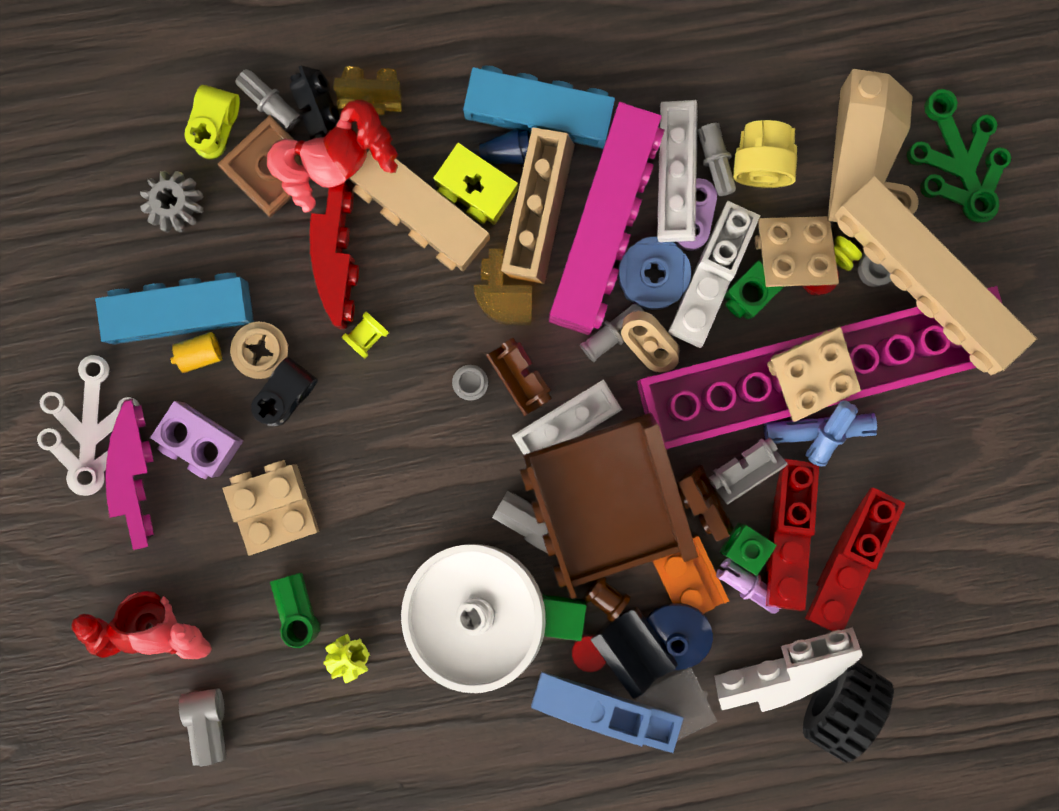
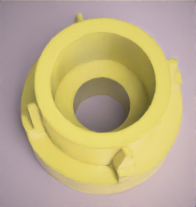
[733,120,797,188]

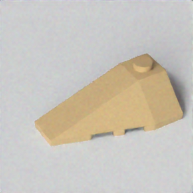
[827,69,913,222]

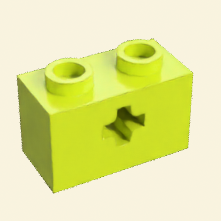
[433,143,518,225]

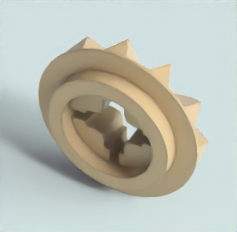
[230,322,289,379]

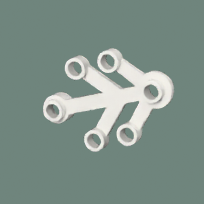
[37,355,139,496]

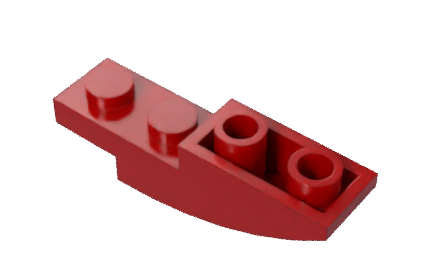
[310,182,359,330]
[765,459,819,611]
[805,487,906,632]

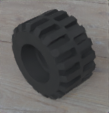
[802,661,894,763]

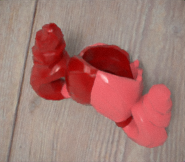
[267,99,398,213]
[71,591,212,659]

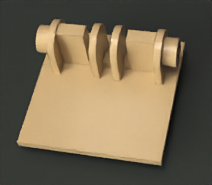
[755,216,839,287]
[767,327,861,422]

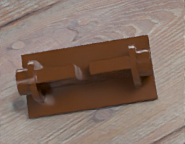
[486,338,552,416]

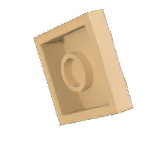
[222,460,319,556]

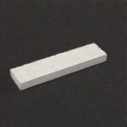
[657,100,698,242]

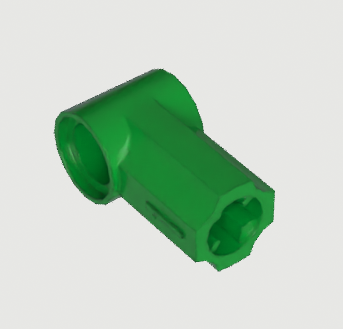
[270,573,320,648]

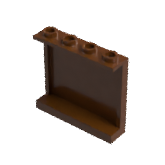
[520,413,698,599]

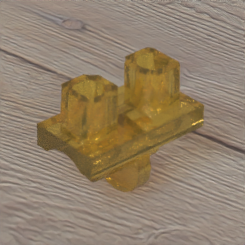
[333,66,403,115]

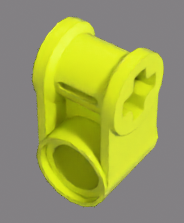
[184,84,240,159]

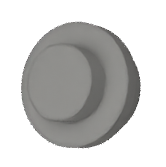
[452,365,488,401]

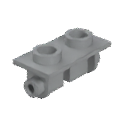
[709,437,788,505]

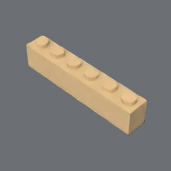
[834,176,1037,375]

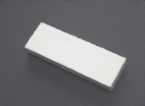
[512,379,622,455]

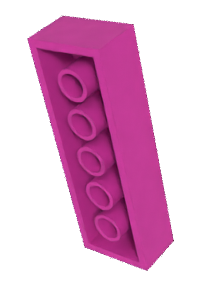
[549,102,665,335]

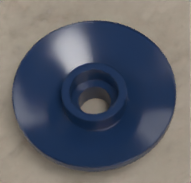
[646,603,713,670]

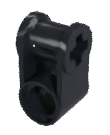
[251,357,318,427]

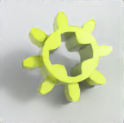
[323,634,370,683]

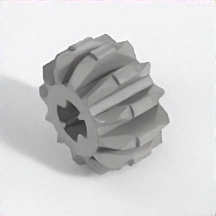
[140,171,204,232]

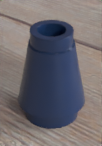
[479,128,530,164]

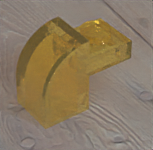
[474,249,532,325]

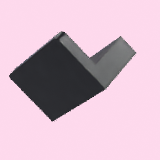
[590,607,678,699]

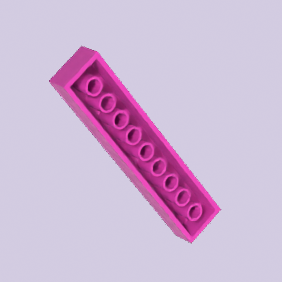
[637,286,1002,449]

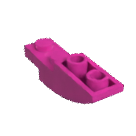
[105,398,154,550]

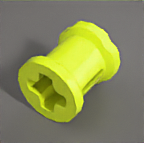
[341,311,389,359]

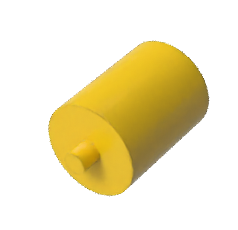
[170,332,222,373]

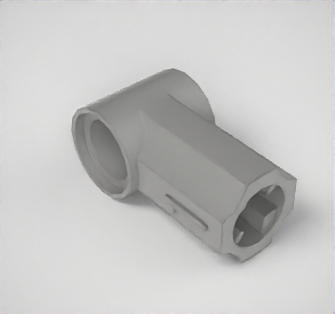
[492,491,549,553]
[179,688,227,767]

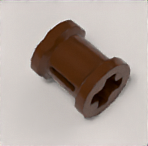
[582,577,631,622]

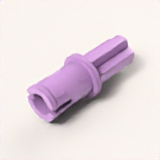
[716,558,781,614]

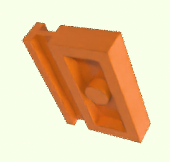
[652,535,729,614]

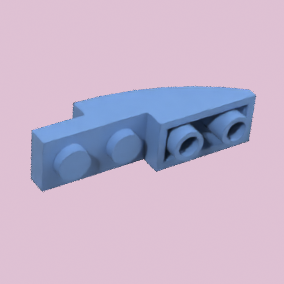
[531,671,684,753]

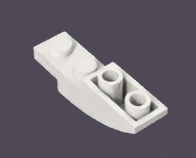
[668,201,760,348]
[714,627,863,712]

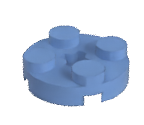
[618,237,691,310]

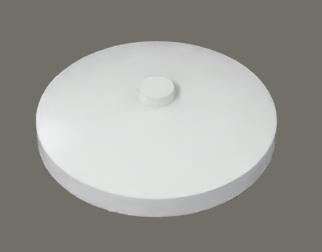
[401,544,546,693]

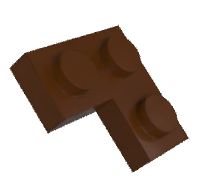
[678,464,734,542]

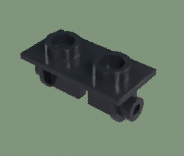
[289,65,341,140]

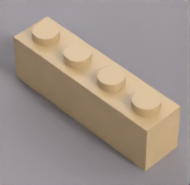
[501,127,575,284]
[350,150,490,272]

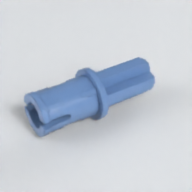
[806,400,858,467]

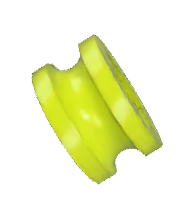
[834,236,862,271]

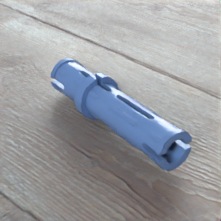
[764,413,877,444]

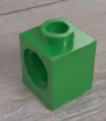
[724,260,784,320]
[719,522,777,576]
[542,594,586,641]

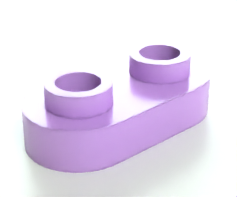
[675,178,717,251]

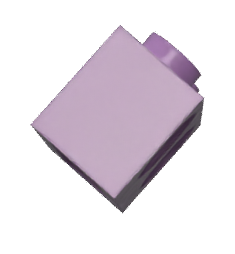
[150,401,244,479]

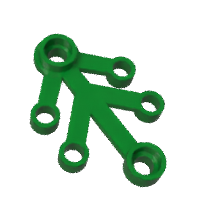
[906,89,1011,223]

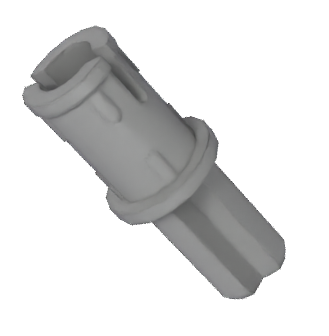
[235,69,301,132]
[697,123,736,196]
[580,304,644,363]

